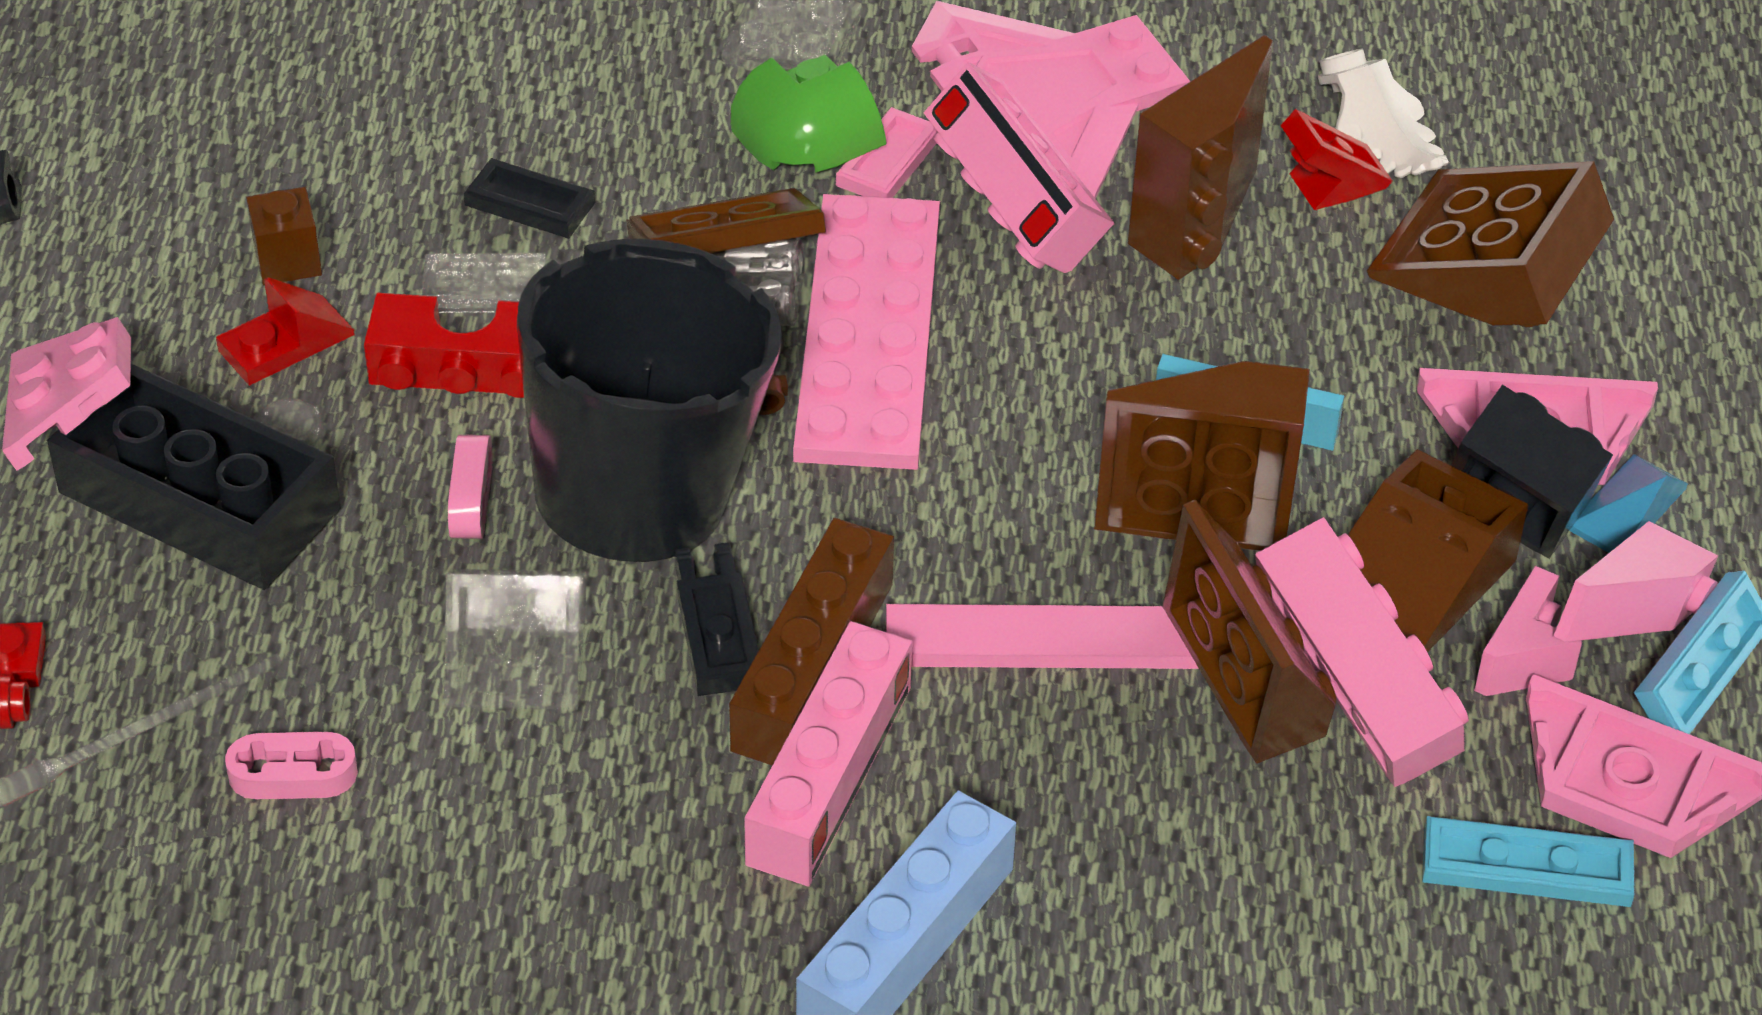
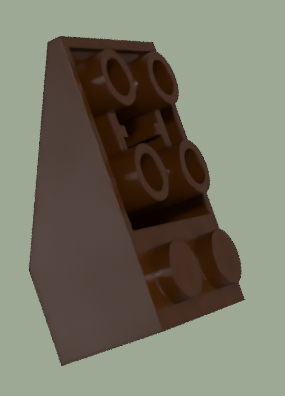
[1348,449,1528,652]

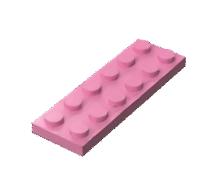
[793,194,940,470]

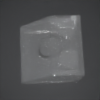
[444,569,586,710]

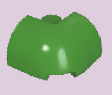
[731,54,887,173]

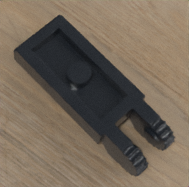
[674,542,759,696]

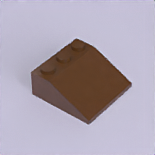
[1128,35,1273,280]
[1367,161,1614,327]
[1094,361,1310,551]
[1162,500,1336,764]

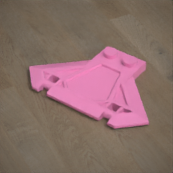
[912,1,1190,199]

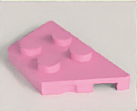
[2,317,131,471]
[1417,368,1658,485]
[1526,674,1762,858]

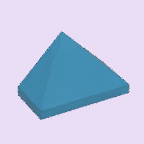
[1570,454,1688,553]

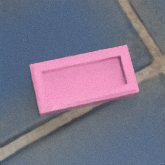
[836,107,937,198]

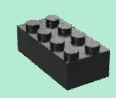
[47,364,341,590]

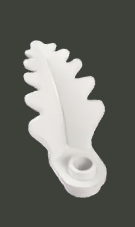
[1318,49,1449,178]

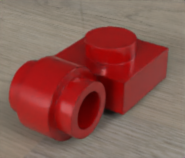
[0,622,46,729]

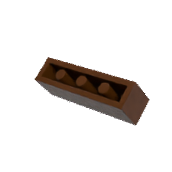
[729,518,894,766]

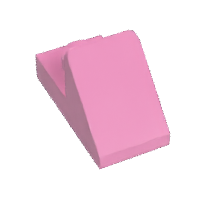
[1474,566,1582,696]

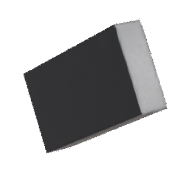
[464,158,596,239]

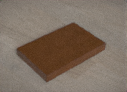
[626,188,826,253]

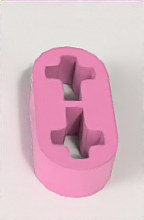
[448,435,492,539]
[225,732,358,799]

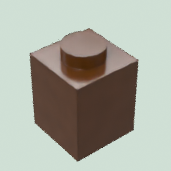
[246,186,322,286]

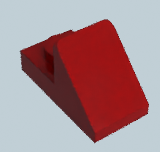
[1280,109,1393,210]
[216,277,355,386]

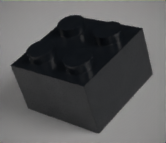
[1451,384,1613,559]

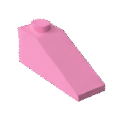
[1554,521,1718,642]

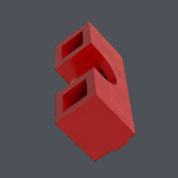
[364,293,524,398]

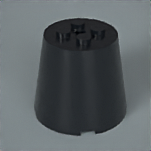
[517,239,781,562]

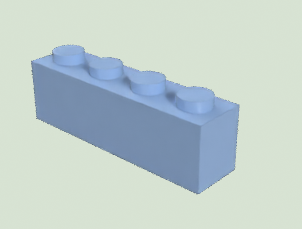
[796,790,1016,1015]

